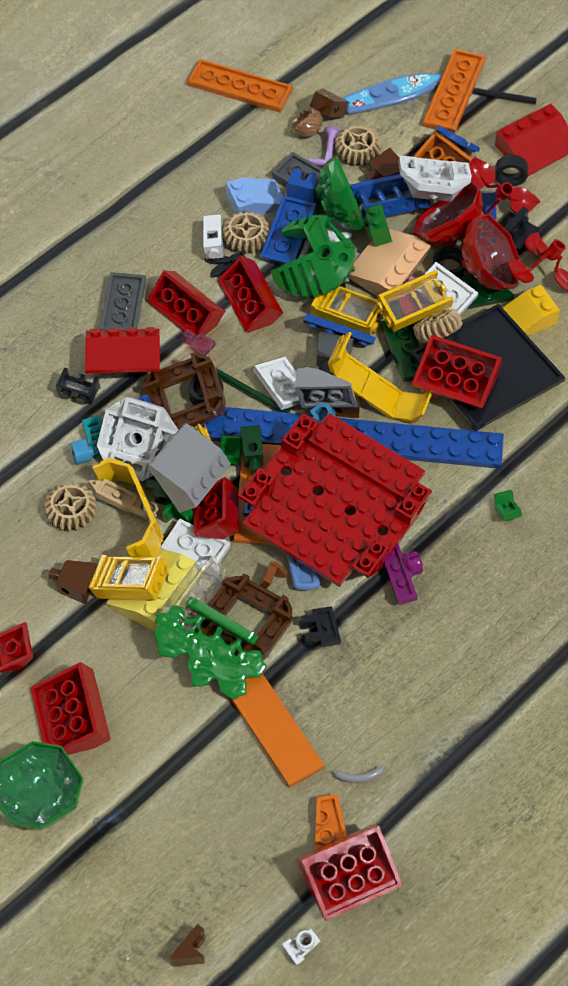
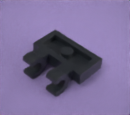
[299,606,341,647]

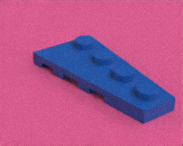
[303,313,376,346]

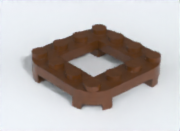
[142,352,226,430]
[198,574,292,660]

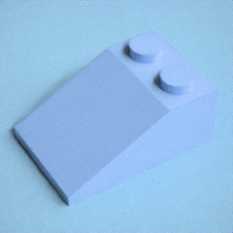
[226,178,283,215]

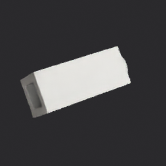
[203,214,224,259]

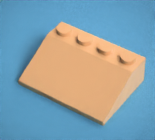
[348,229,431,304]

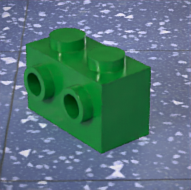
[363,204,392,247]

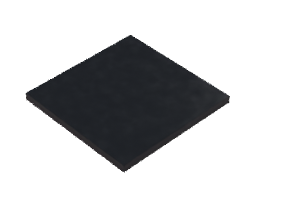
[410,303,565,432]

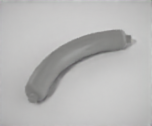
[334,765,385,783]

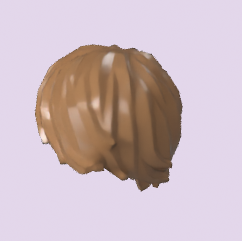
[291,107,322,137]

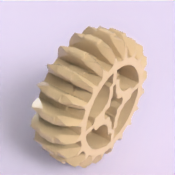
[335,124,381,166]
[222,210,270,254]
[413,309,462,344]
[44,482,97,531]

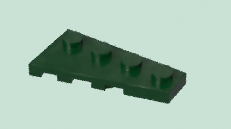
[380,318,419,382]

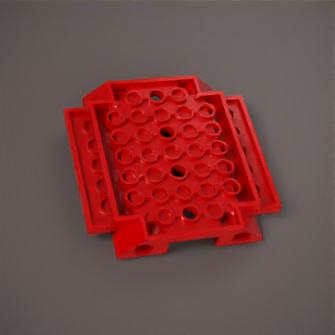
[237,413,432,587]

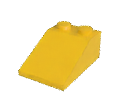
[503,285,560,336]

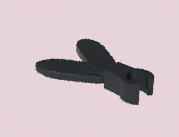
[204,251,246,278]

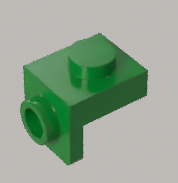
[221,436,240,465]
[494,490,522,521]
[163,502,193,524]

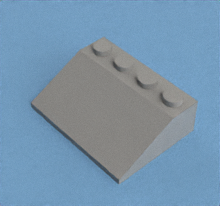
[148,423,231,512]

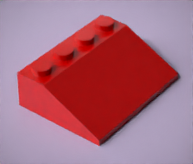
[495,103,568,176]
[85,327,161,374]
[412,335,502,409]
[30,662,111,755]
[296,824,403,921]

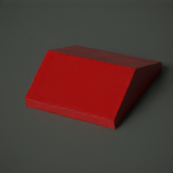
[0,622,33,673]

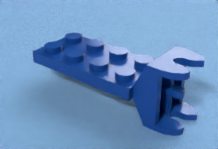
[260,168,320,265]

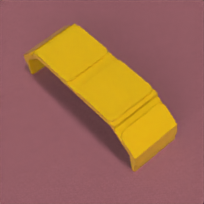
[328,332,432,423]
[92,458,164,558]

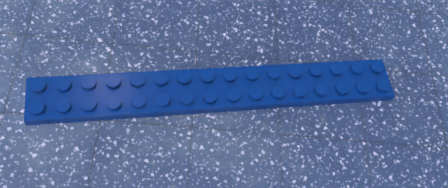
[202,407,504,469]

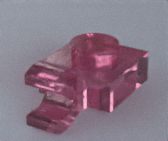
[183,329,215,356]

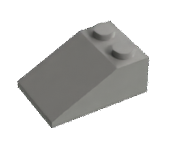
[295,367,357,408]

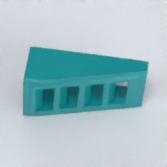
[82,415,102,457]

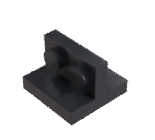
[499,207,539,254]

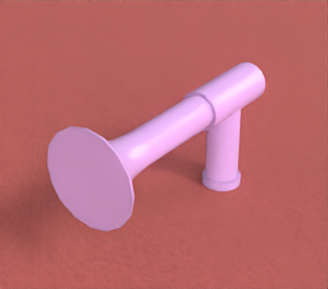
[309,126,341,166]

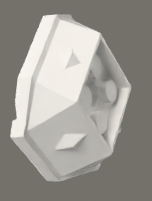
[398,155,472,201]
[97,396,178,481]

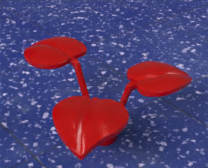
[469,156,540,236]
[508,232,568,290]

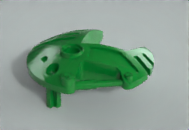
[271,215,356,299]

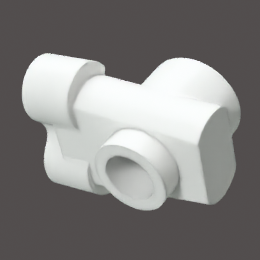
[282,929,320,965]

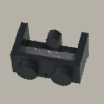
[56,367,101,405]

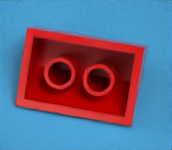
[194,477,239,540]

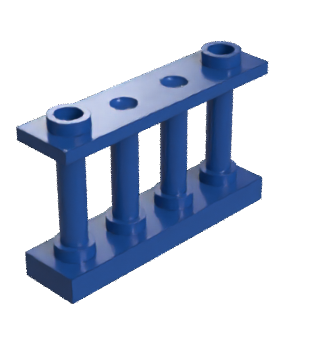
[350,174,430,221]

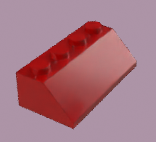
[218,256,283,333]
[146,270,225,341]

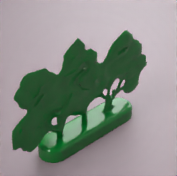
[154,596,267,699]

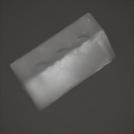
[156,555,226,630]

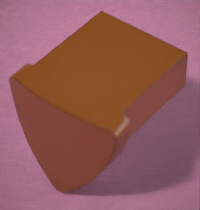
[259,561,288,589]

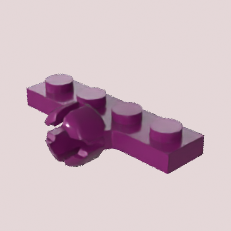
[384,544,423,605]

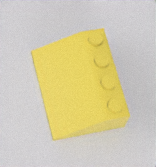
[106,549,199,632]

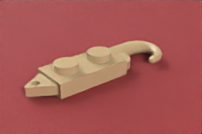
[88,478,160,520]

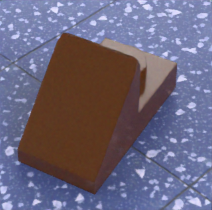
[170,924,205,967]

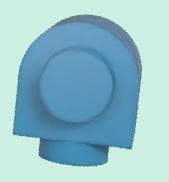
[310,403,336,426]
[71,439,94,465]

